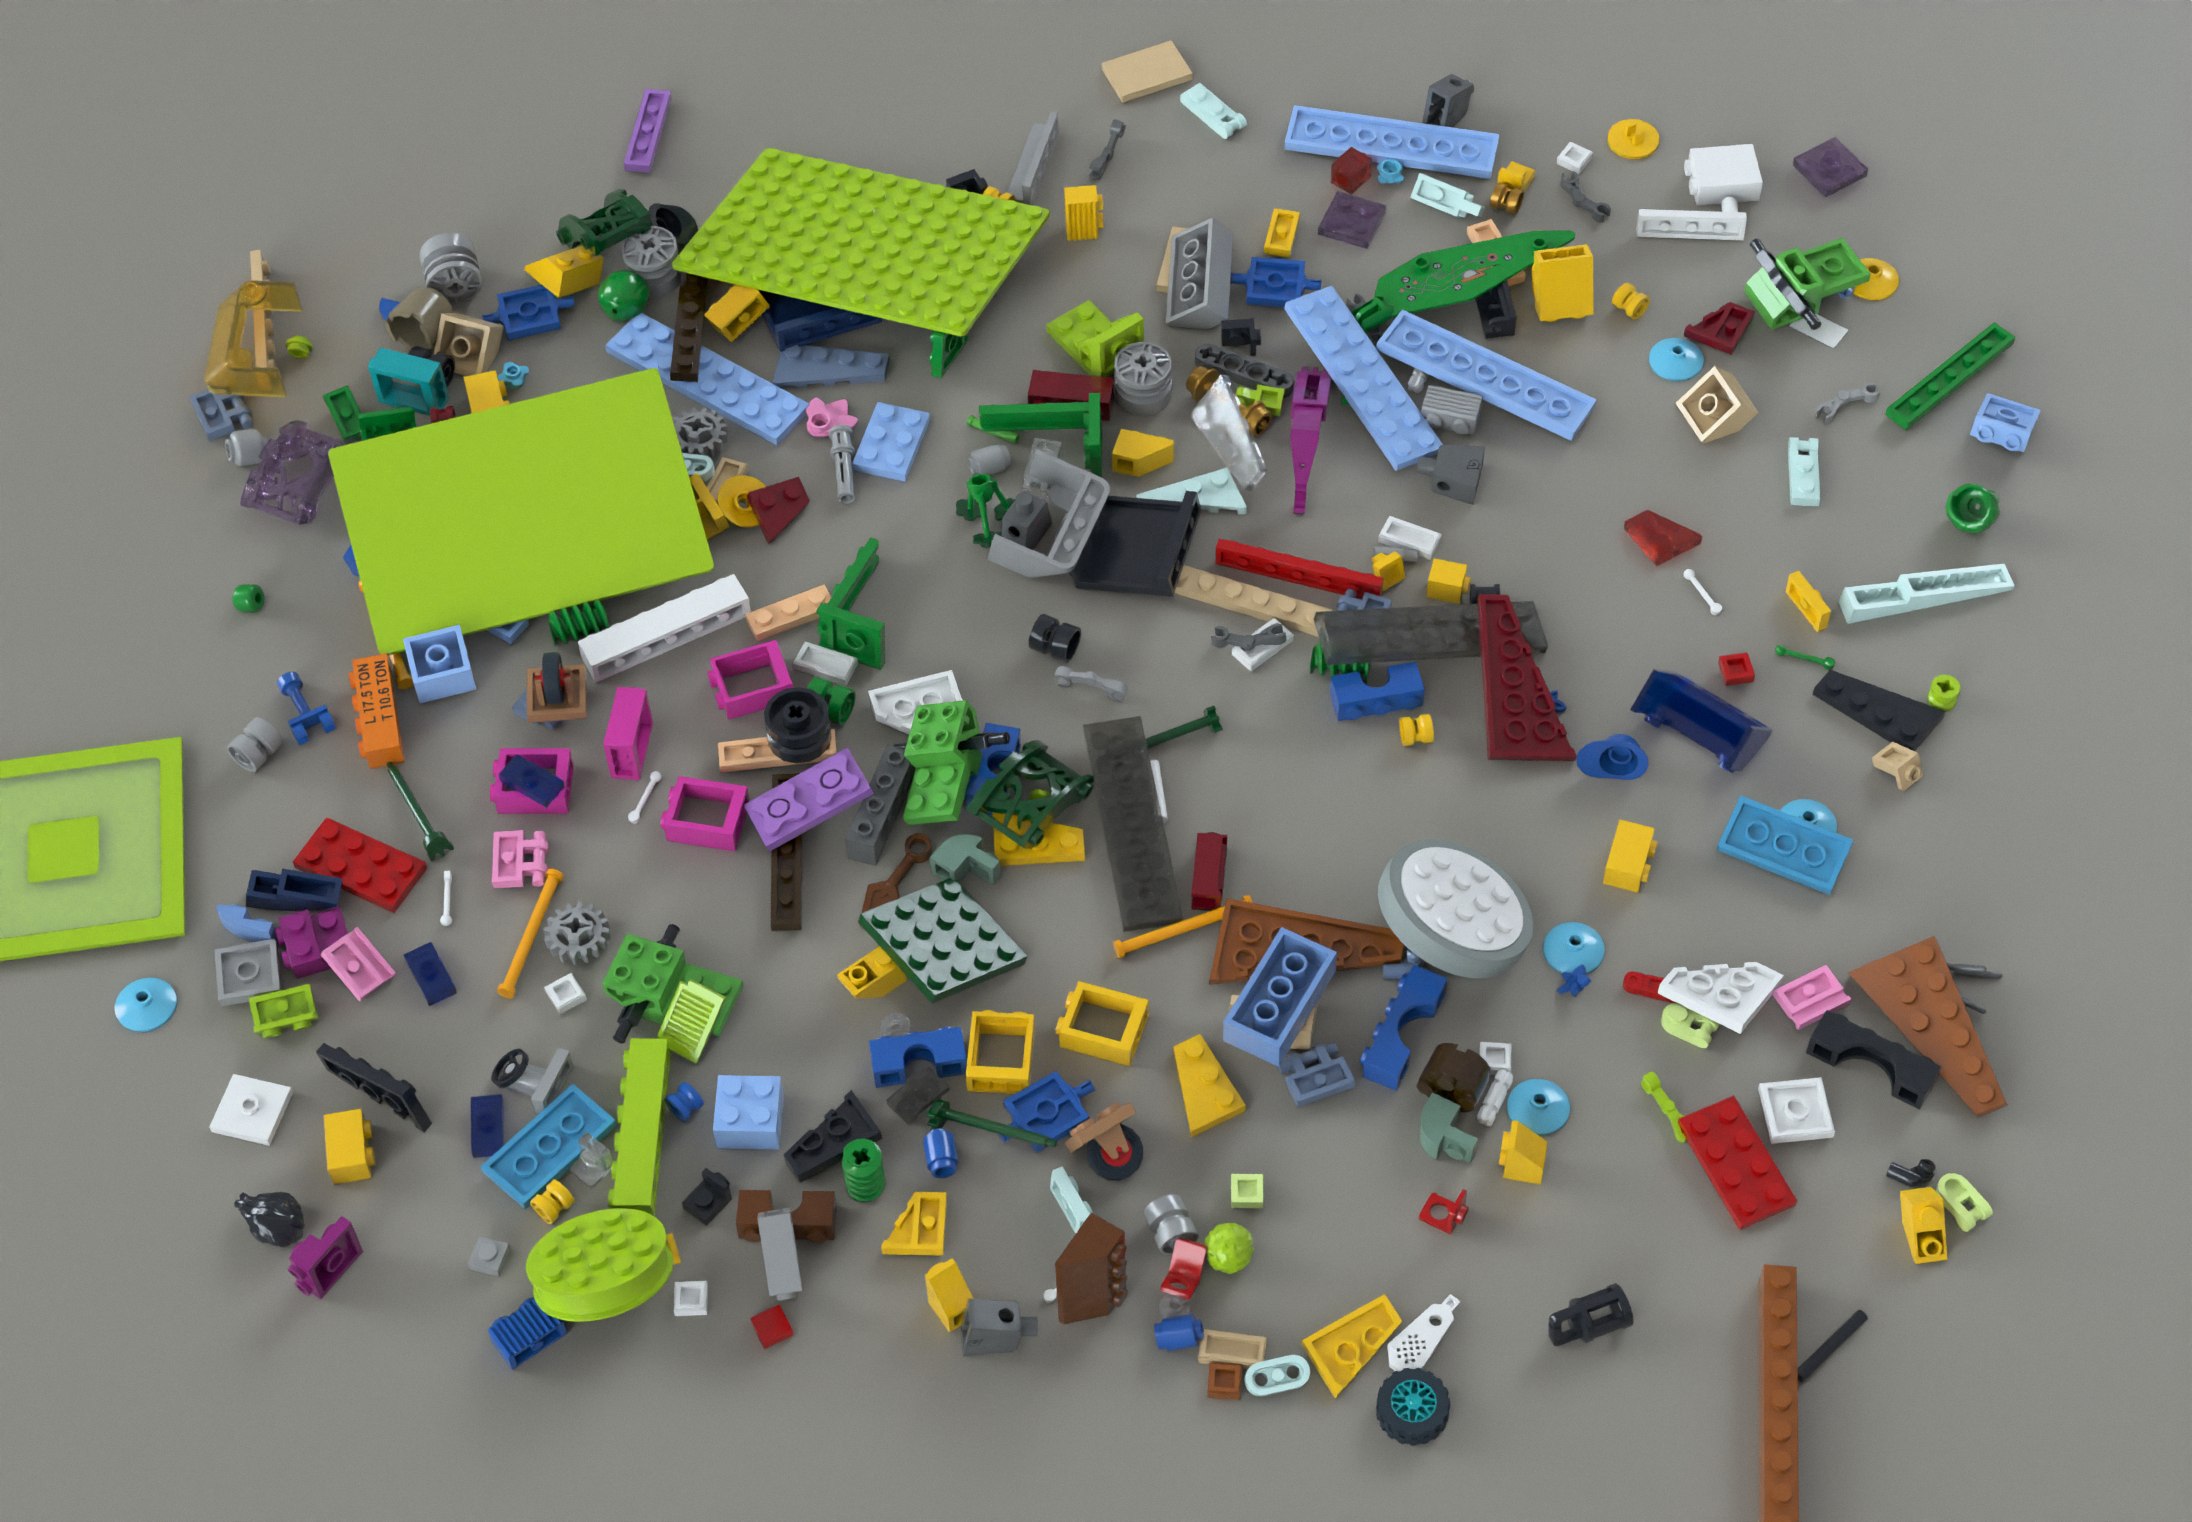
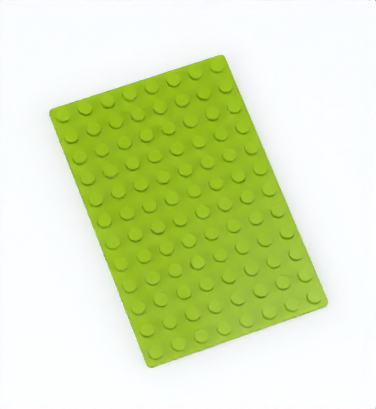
[672,148,1050,336]
[328,368,714,656]

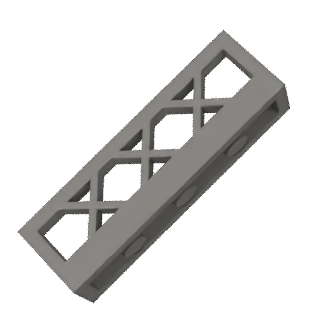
[1007,111,1059,205]

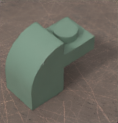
[930,834,1001,885]
[1419,1093,1478,1163]

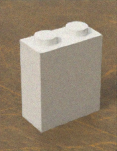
[1684,144,1763,205]

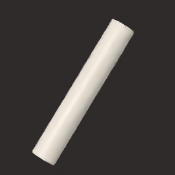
[1147,760,1168,824]

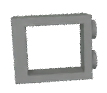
[757,1208,802,1300]

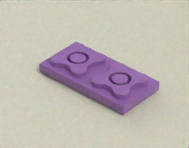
[744,747,874,852]

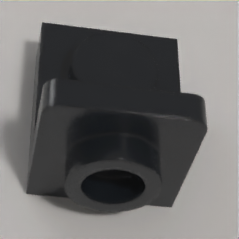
[946,169,988,195]
[1221,318,1261,356]
[682,1168,732,1226]

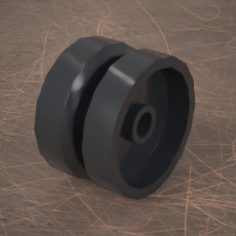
[764,687,831,764]

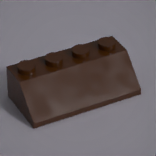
[1055,1213,1128,1324]

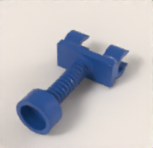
[277,672,336,745]

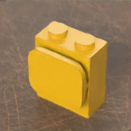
[1532,244,1594,322]

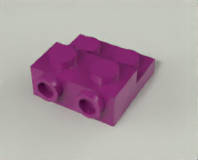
[275,907,348,979]
[287,1216,363,1299]

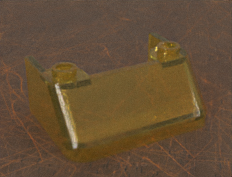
[204,280,302,397]

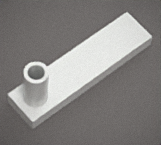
[1636,197,1747,240]

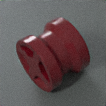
[430,405,456,424]

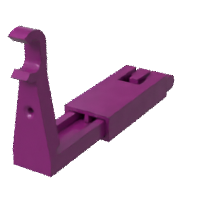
[1290,366,1331,514]

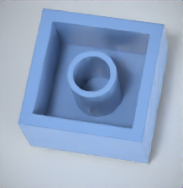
[403,625,477,704]
[713,1075,784,1150]

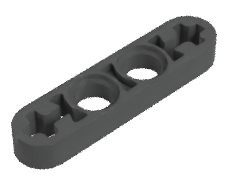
[1195,344,1294,398]

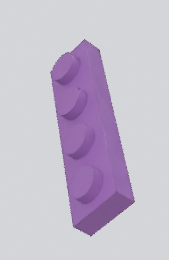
[624,89,672,173]

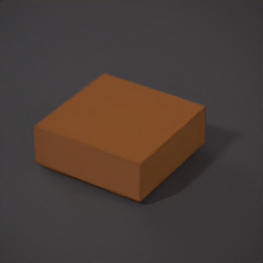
[1207,1363,1242,1400]

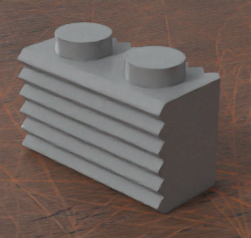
[1421,385,1483,436]

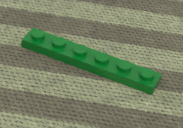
[1885,322,2015,430]

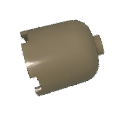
[385,287,453,353]

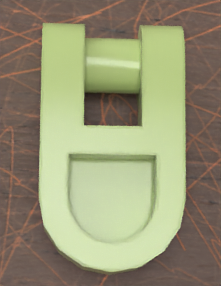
[1661,1003,1720,1048]
[1936,1173,1993,1232]

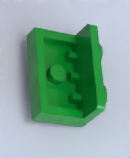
[358,407,416,441]

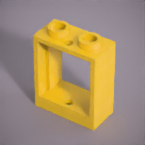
[1055,981,1149,1067]
[966,1010,1035,1094]

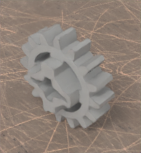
[673,407,728,457]
[543,901,611,965]

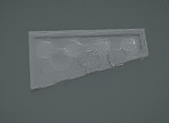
[1189,374,1267,491]

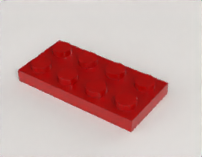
[293,817,427,913]
[1678,1095,1797,1230]

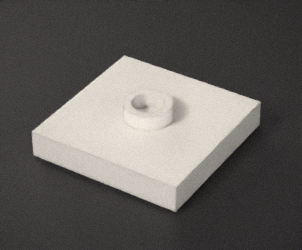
[209,1074,293,1146]
[1758,1077,1835,1144]

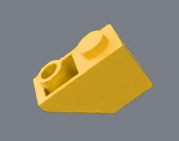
[1112,429,1175,477]
[837,946,907,998]
[1499,1120,1548,1185]
[1900,1187,1948,1264]
[925,1258,974,1332]

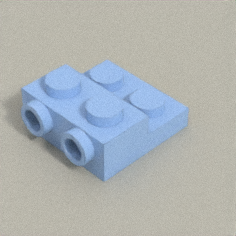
[1970,393,2041,452]

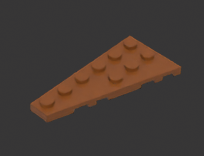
[1209,898,1404,985]

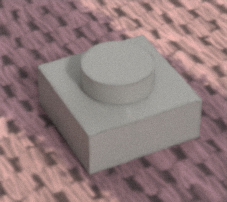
[468,1236,511,1277]

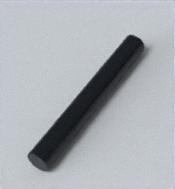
[1798,1310,1868,1382]

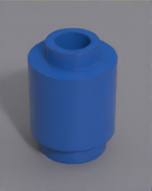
[923,1128,959,1178]
[1154,1314,1204,1351]

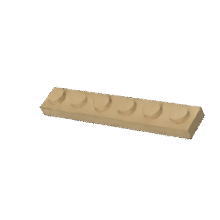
[250,250,276,388]
[1175,565,1332,638]

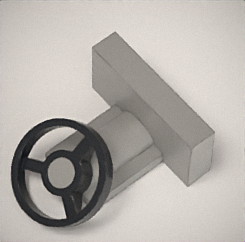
[491,1048,574,1114]

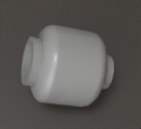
[225,429,269,467]

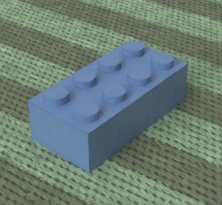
[1223,927,1337,1067]

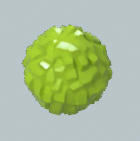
[1204,1223,1254,1274]

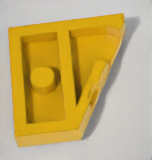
[881,1192,947,1256]

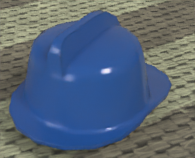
[1576,734,1649,780]

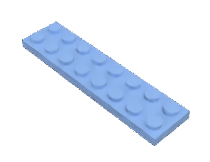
[1284,105,1499,179]
[1284,286,1443,471]
[1376,310,1597,441]
[605,313,810,446]

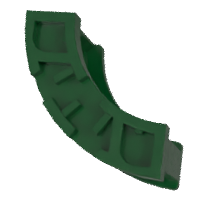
[556,189,651,256]
[966,740,1095,849]

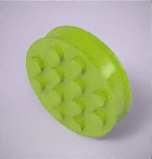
[526,1208,674,1322]

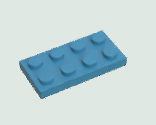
[1717,795,1854,895]
[481,1084,617,1210]

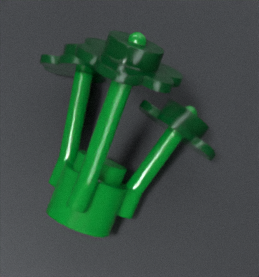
[956,473,1016,548]

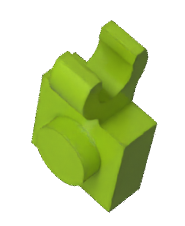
[1236,385,1284,416]

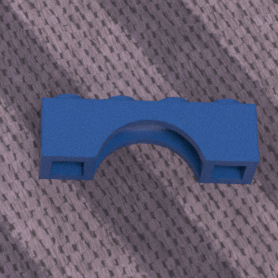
[1360,965,1448,1091]

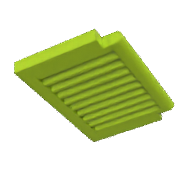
[657,979,726,1063]

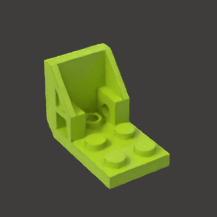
[1046,300,1144,377]

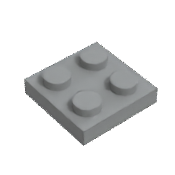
[214,938,282,1007]

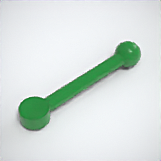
[1775,645,1835,670]

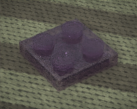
[1792,137,1868,197]
[1318,191,1386,249]

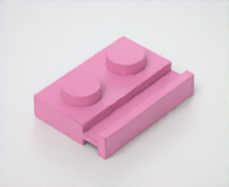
[321,926,396,1002]
[1773,965,1851,1030]

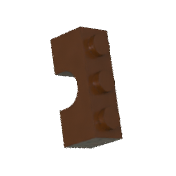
[736,1190,837,1243]

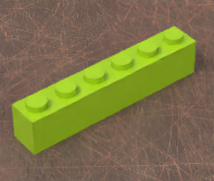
[608,1038,671,1217]

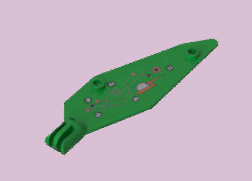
[1351,230,1575,334]

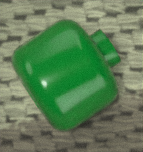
[232,584,264,613]

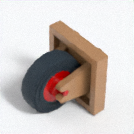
[527,652,587,723]
[1064,1102,1143,1181]

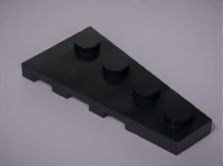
[1812,670,1945,751]
[316,1043,432,1133]

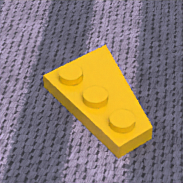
[993,812,1085,866]
[1173,1034,1246,1138]
[1301,1294,1402,1399]

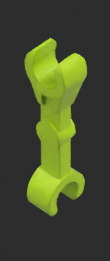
[1641,1071,1686,1143]

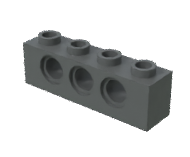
[845,745,916,866]

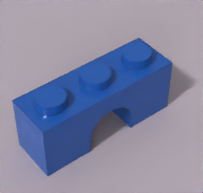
[1330,661,1424,721]
[964,723,1021,815]
[869,1027,967,1088]

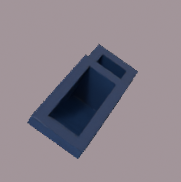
[246,868,343,911]

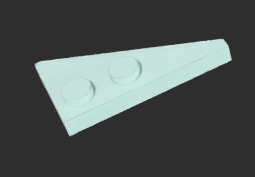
[1136,468,1247,515]

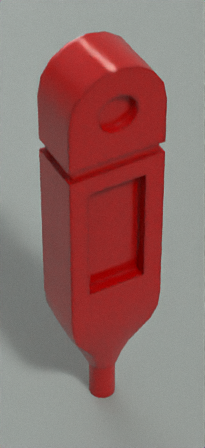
[1623,971,1677,1003]

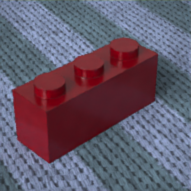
[1028,370,1115,421]

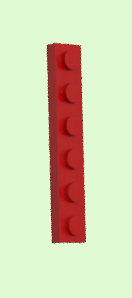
[1215,538,1383,600]

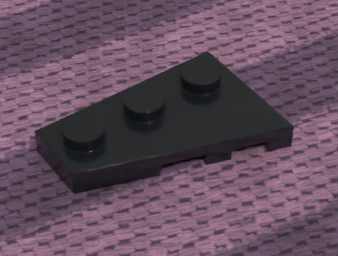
[783,1090,883,1183]

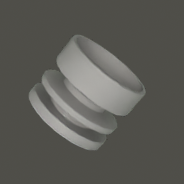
[621,226,681,298]
[419,233,483,305]
[1114,342,1172,416]

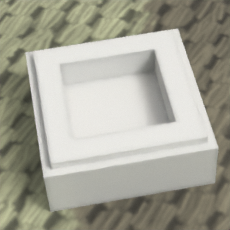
[1556,142,1593,174]
[544,973,587,1014]
[1479,1042,1511,1075]
[674,1281,708,1316]

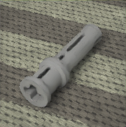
[829,425,856,504]

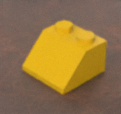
[524,245,604,298]

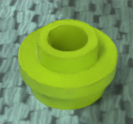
[285,335,313,358]

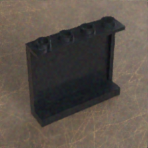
[1069,491,1202,597]

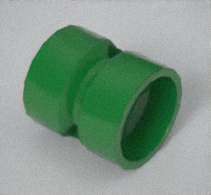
[807,676,856,725]

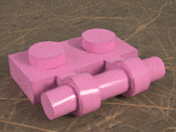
[492,830,548,888]

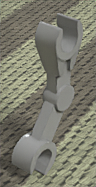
[1816,382,1880,424]
[1054,666,1128,702]

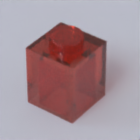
[1331,147,1372,195]

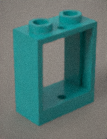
[368,347,449,416]

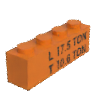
[348,653,405,769]

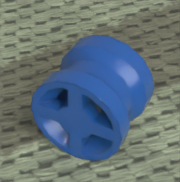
[664,1082,704,1122]

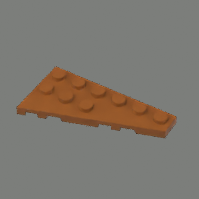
[1848,936,2008,1118]

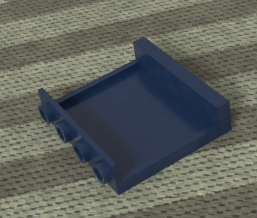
[756,289,882,352]

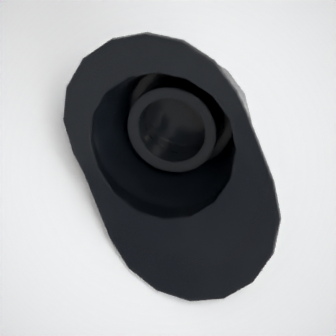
[648,203,698,245]

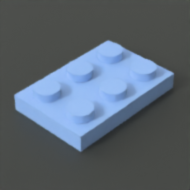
[852,402,930,482]

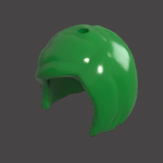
[598,270,651,322]
[1945,483,2000,534]

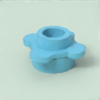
[1377,159,1404,184]
[497,362,529,389]

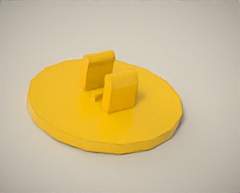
[1607,119,1659,159]

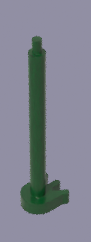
[1098,705,1223,764]
[387,762,454,862]
[926,1099,1057,1147]

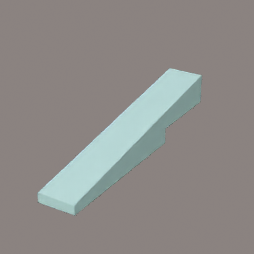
[1838,564,2015,624]

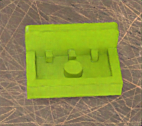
[248,984,319,1038]

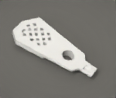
[1387,1294,1460,1372]

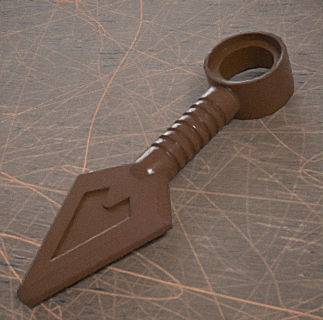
[862,833,932,913]

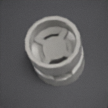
[227,717,283,773]
[1144,1194,1199,1255]

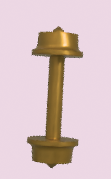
[1186,366,1272,437]

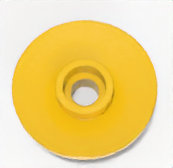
[1853,258,1899,300]
[717,475,766,528]

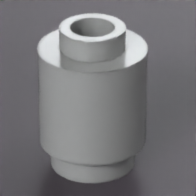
[968,444,1011,475]

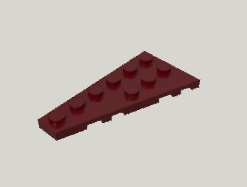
[1477,594,1577,761]

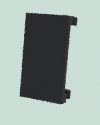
[1475,280,1517,339]

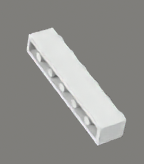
[578,574,751,683]

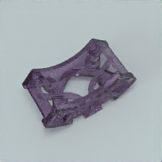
[240,420,356,525]

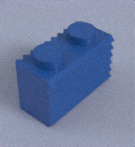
[488,1297,567,1370]

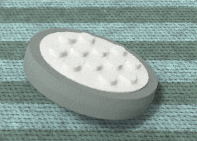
[1378,839,1533,979]

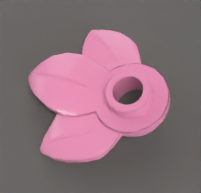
[806,397,858,437]

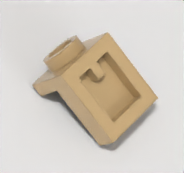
[1872,742,1923,791]

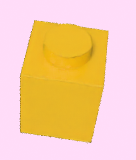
[1426,558,1471,604]

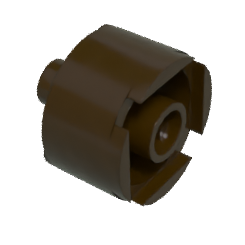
[1416,1043,1491,1112]

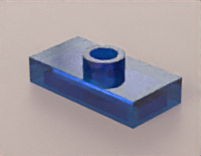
[498,754,565,808]
[403,942,457,1006]
[471,1094,505,1158]

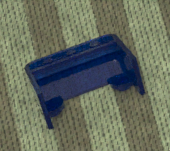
[1630,669,1773,773]

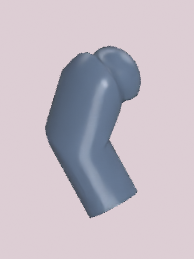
[1383,949,1424,979]

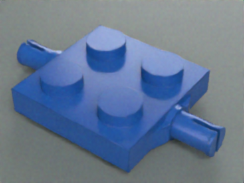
[1230,257,1322,307]
[482,285,575,341]
[998,1071,1095,1153]

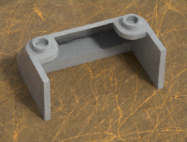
[987,449,1110,578]

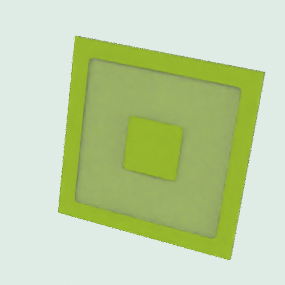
[0,737,185,961]

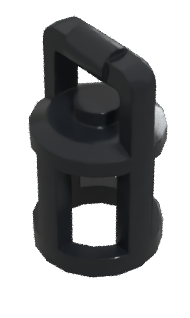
[1548,1283,1634,1346]

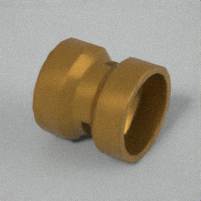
[1490,182,1524,215]

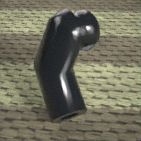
[1886,1159,1936,1187]

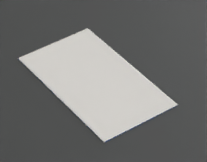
[1789,314,1848,349]

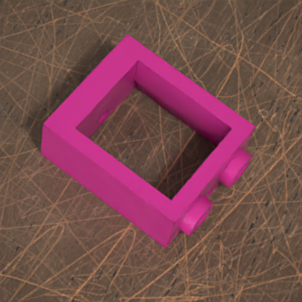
[707,640,793,720]
[603,687,653,780]
[490,748,574,814]
[661,776,750,852]

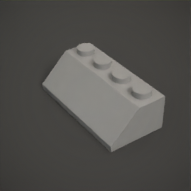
[1166,217,1233,330]

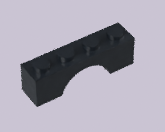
[1806,1010,1941,1110]

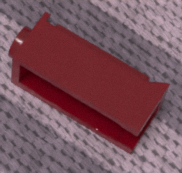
[1191,832,1227,911]

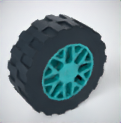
[1376,1368,1450,1446]

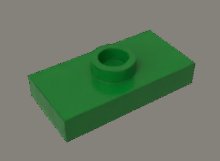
[322,385,361,444]

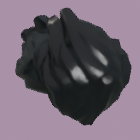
[234,1192,305,1247]

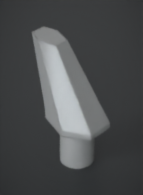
[1373,546,1418,565]

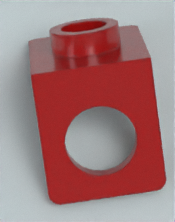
[1419,1189,1469,1235]
[1160,1238,1207,1300]

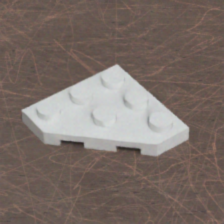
[868,670,962,735]
[1658,962,1784,1034]

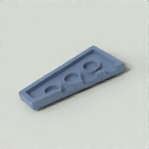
[772,345,890,389]

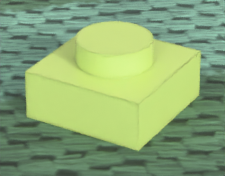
[1231,1174,1263,1208]

